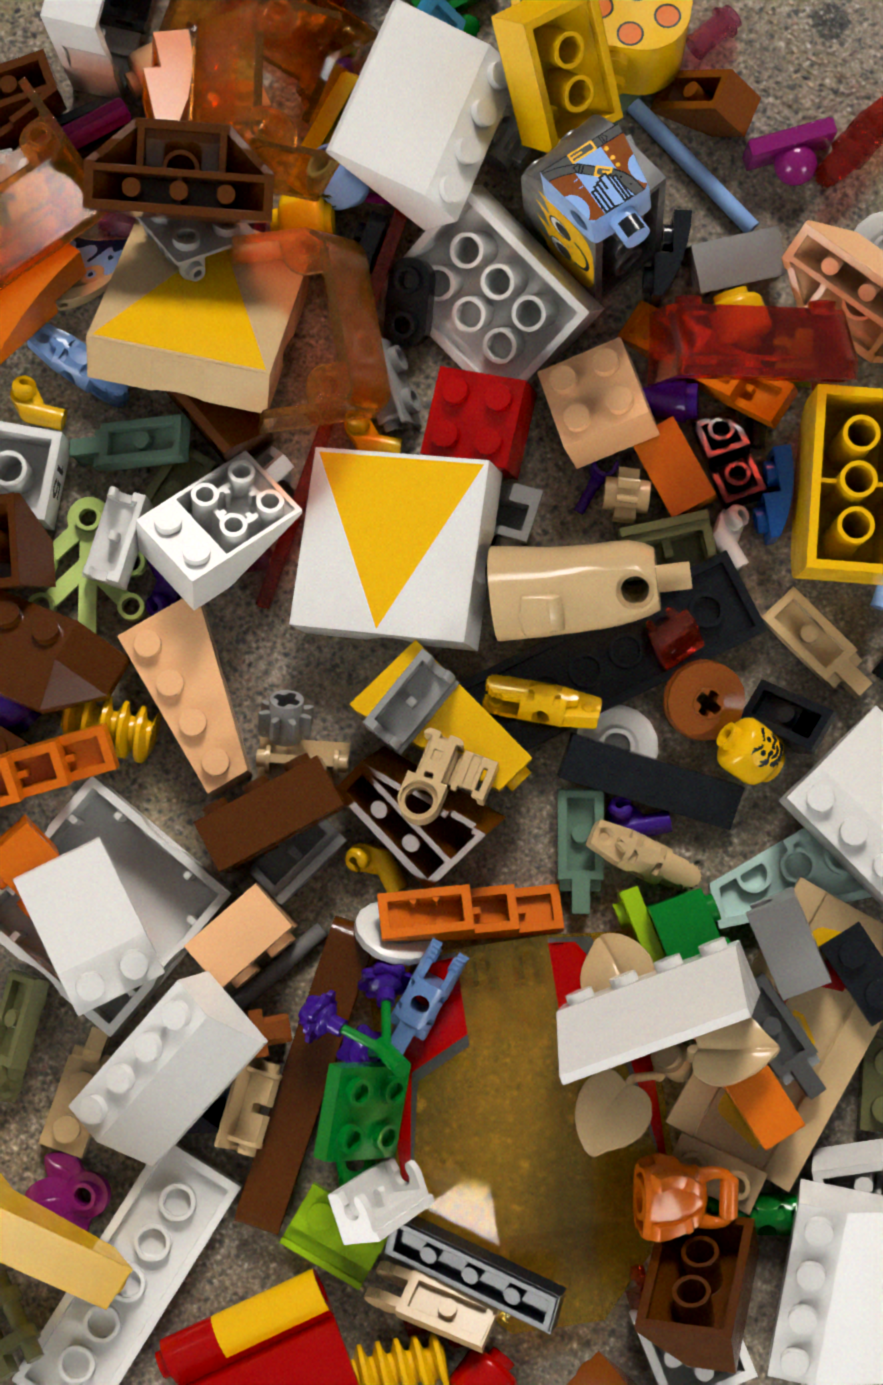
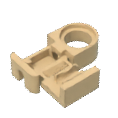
[397,728,499,825]

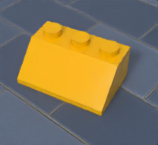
[491,0,623,153]

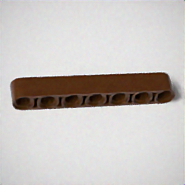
[234,915,371,1235]

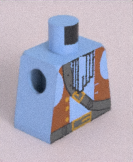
[540,123,651,248]

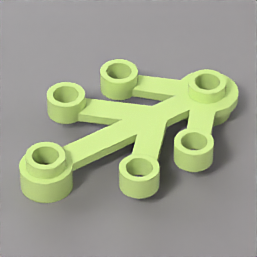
[28,497,147,634]

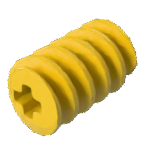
[61,696,162,764]
[351,1332,450,1385]

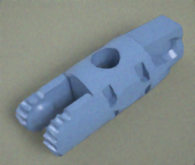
[27,323,130,408]
[391,938,470,1054]

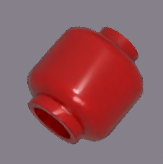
[449,1346,517,1385]

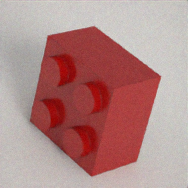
[420,366,537,480]

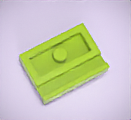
[612,886,665,962]
[279,1181,388,1290]

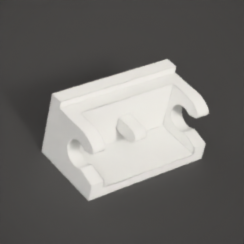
[82,486,154,590]
[328,1157,435,1245]

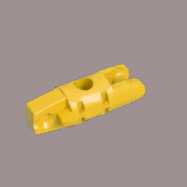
[482,674,602,729]

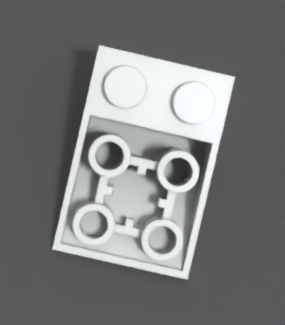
[136,450,302,611]

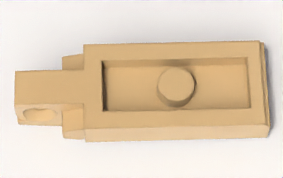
[762,586,873,699]
[38,1026,112,1158]

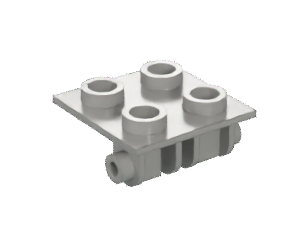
[136,217,257,281]

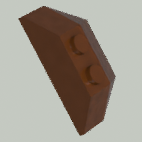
[82,117,275,224]
[0,590,131,714]

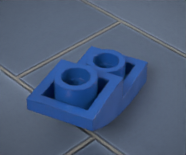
[752,444,794,545]

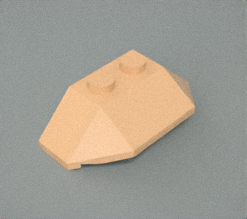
[781,220,883,363]

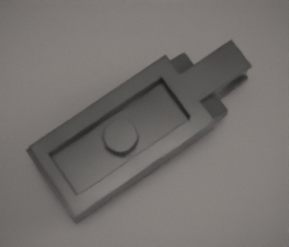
[752,972,826,1100]

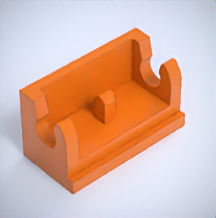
[633,416,718,517]

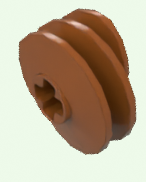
[662,659,746,741]

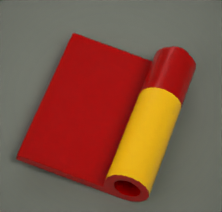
[155,1268,359,1385]

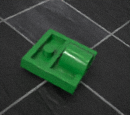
[313,1061,410,1162]

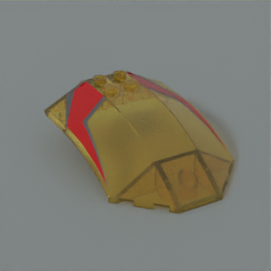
[370,930,673,1334]

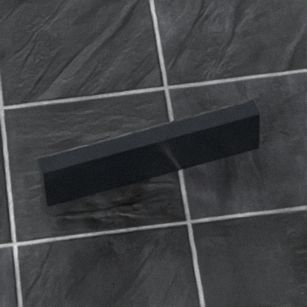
[557,732,745,830]
[384,1216,567,1334]

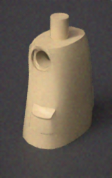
[487,540,693,642]

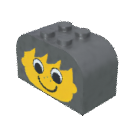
[521,114,667,303]

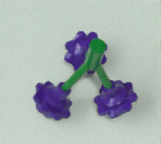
[298,960,412,1077]

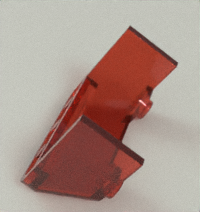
[648,295,858,391]

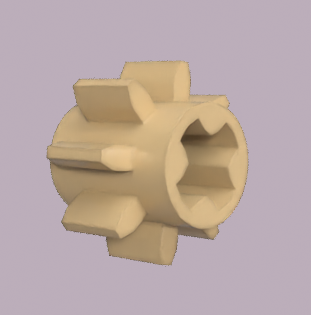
[602,466,651,524]

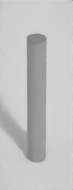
[231,922,328,1010]

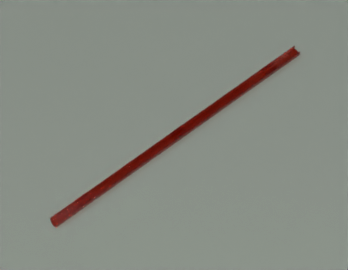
[256,208,408,609]

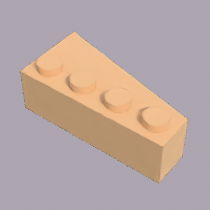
[117,598,253,797]

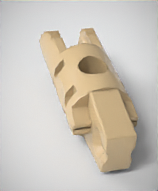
[586,820,703,892]

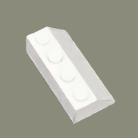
[68,971,268,1167]

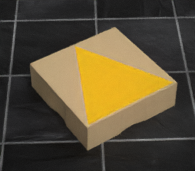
[86,219,311,415]

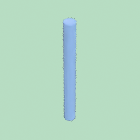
[627,98,759,233]

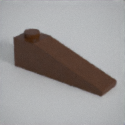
[0,492,56,592]

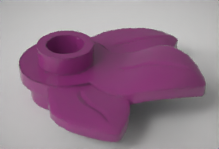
[24,1151,111,1232]

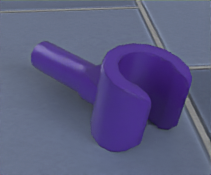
[573,460,619,515]

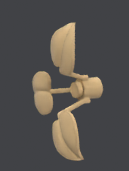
[575,933,780,1157]

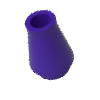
[643,379,699,423]

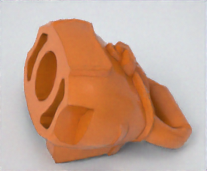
[633,1152,739,1243]

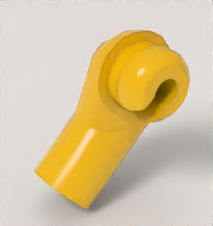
[345,843,408,893]

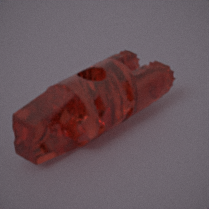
[814,95,883,188]

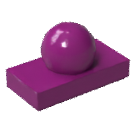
[742,117,838,186]

